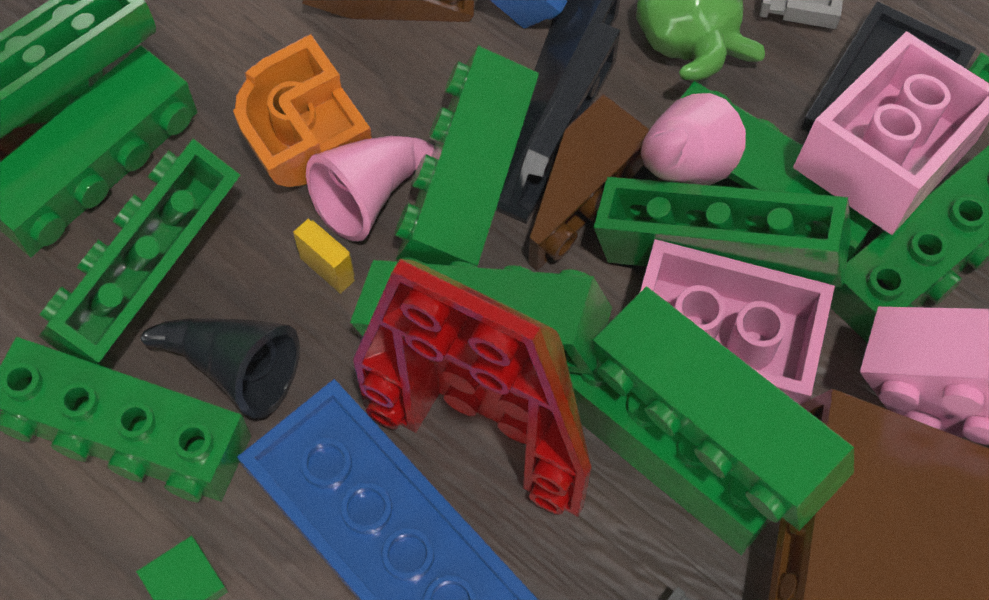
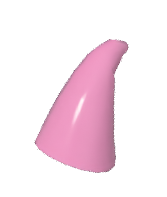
[641,93,746,185]
[306,136,435,241]

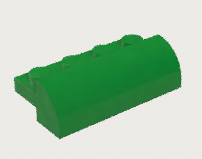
[0,0,156,139]

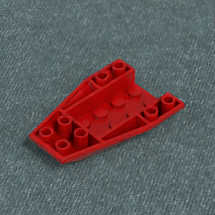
[353,259,592,517]

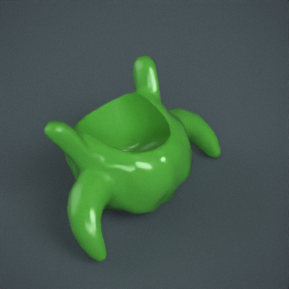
[636,0,765,81]

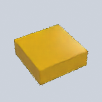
[293,219,355,294]

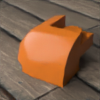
[233,34,372,187]

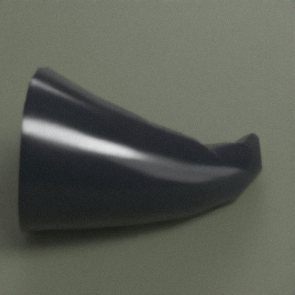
[140,318,300,418]

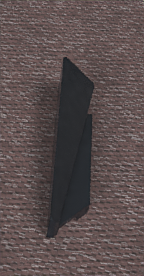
[495,0,620,224]

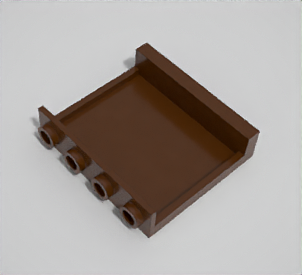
[768,389,989,600]

